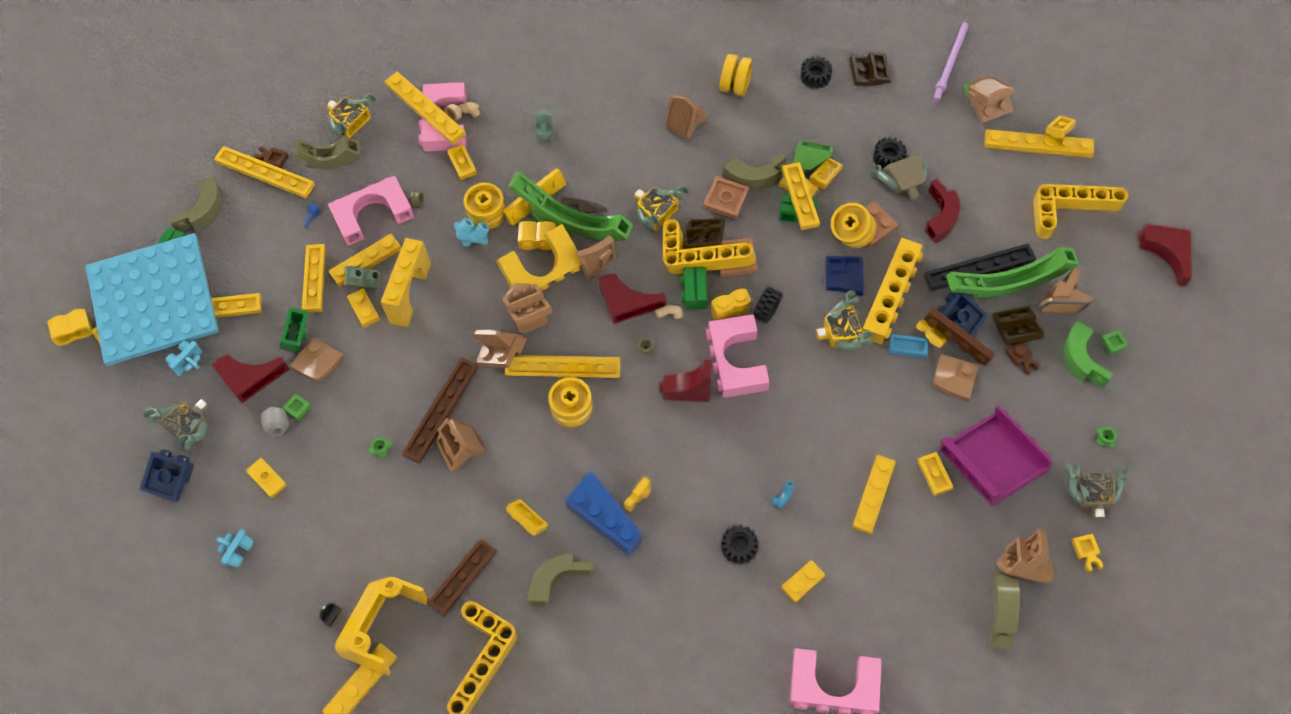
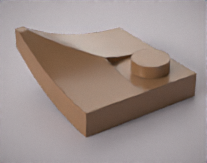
[576,236,616,281]
[290,337,345,382]
[932,354,979,401]

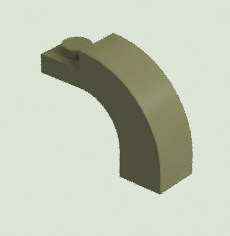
[294,135,361,169]
[722,153,786,190]
[169,177,223,232]
[527,554,595,607]
[989,572,1020,651]

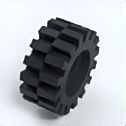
[800,56,832,89]
[873,136,907,169]
[753,286,783,323]
[721,524,758,565]

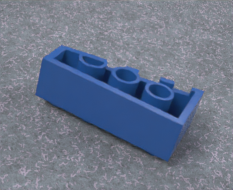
[565,471,642,556]

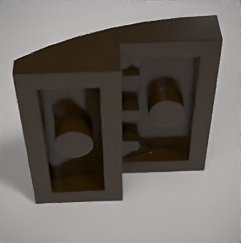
[849,51,891,86]
[561,197,607,212]
[683,218,725,249]
[993,306,1044,346]

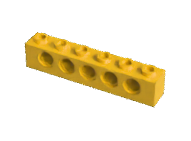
[862,237,924,345]

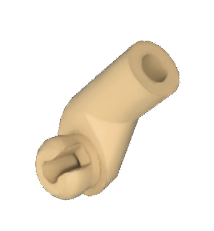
[655,305,683,319]

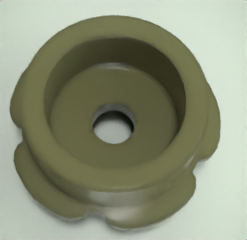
[409,190,425,207]
[636,338,655,356]

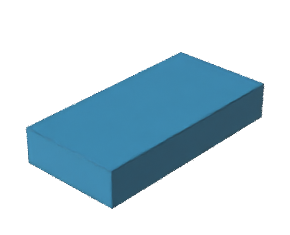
[888,334,929,359]

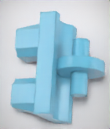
[453,218,489,247]
[165,340,203,377]
[216,529,254,568]

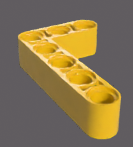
[1033,184,1129,239]
[663,219,756,274]
[447,601,517,714]

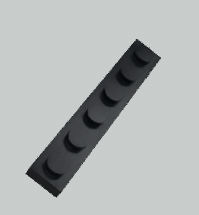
[924,243,1036,291]

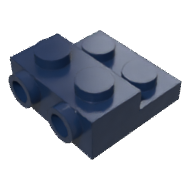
[937,292,988,336]
[139,449,194,502]

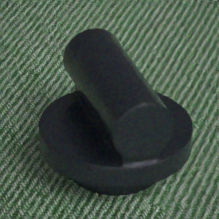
[319,603,342,627]

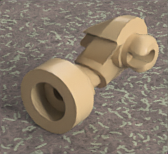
[443,102,480,122]

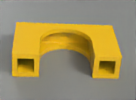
[496,224,581,291]
[381,238,431,327]

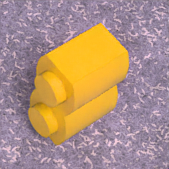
[518,221,556,251]
[711,289,752,320]
[47,309,93,346]

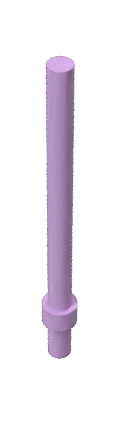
[933,22,969,102]

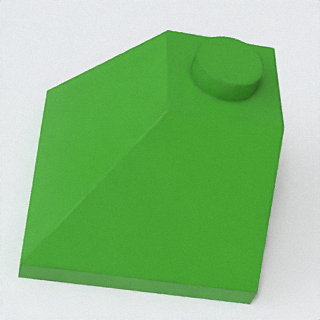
[793,140,834,172]

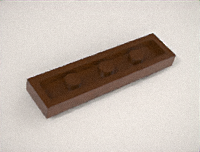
[924,307,996,366]
[427,538,497,616]

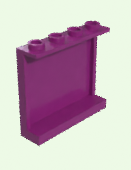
[940,405,1052,507]

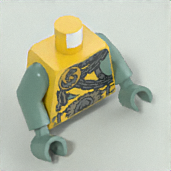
[327,93,377,138]
[634,185,689,231]
[815,290,874,352]

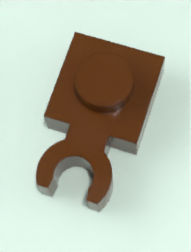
[254,146,289,169]
[1005,342,1040,376]

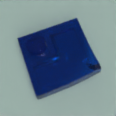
[826,256,864,296]

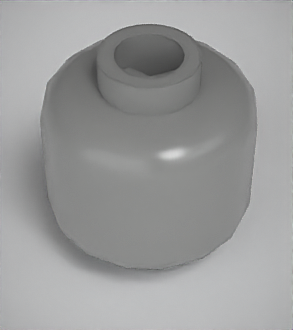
[261,406,289,436]

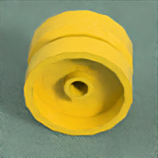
[719,53,753,97]
[463,183,506,229]
[830,203,877,248]
[548,377,593,427]

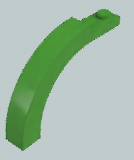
[508,171,633,241]
[946,247,1080,298]

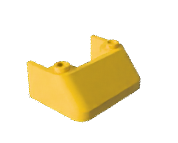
[335,577,428,676]

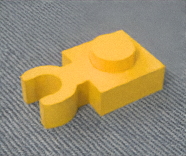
[915,318,948,348]
[623,476,652,512]
[1071,533,1103,573]

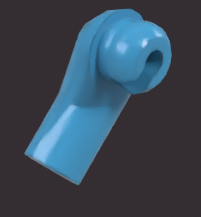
[772,481,795,508]

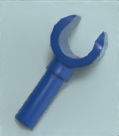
[303,202,321,228]

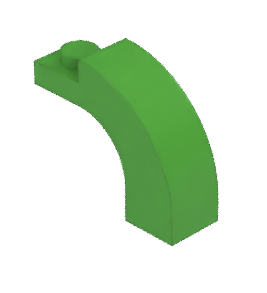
[1063,320,1113,388]

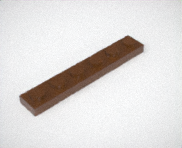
[402,357,479,464]

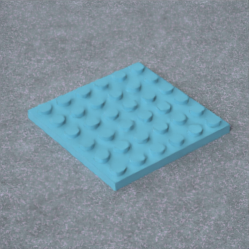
[85,233,219,366]

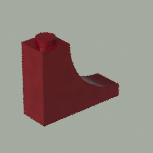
[1137,224,1192,287]
[598,273,666,324]
[211,353,290,404]
[659,360,712,402]

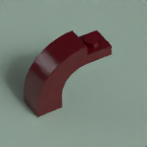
[924,179,960,244]

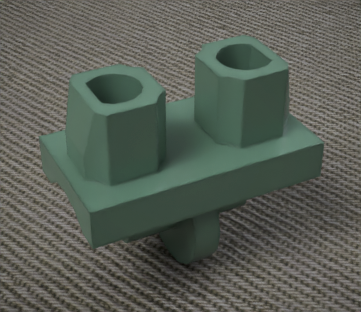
[534,109,555,142]
[344,266,379,289]

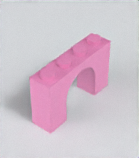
[418,82,467,152]
[328,175,414,246]
[705,314,770,398]
[789,648,881,714]

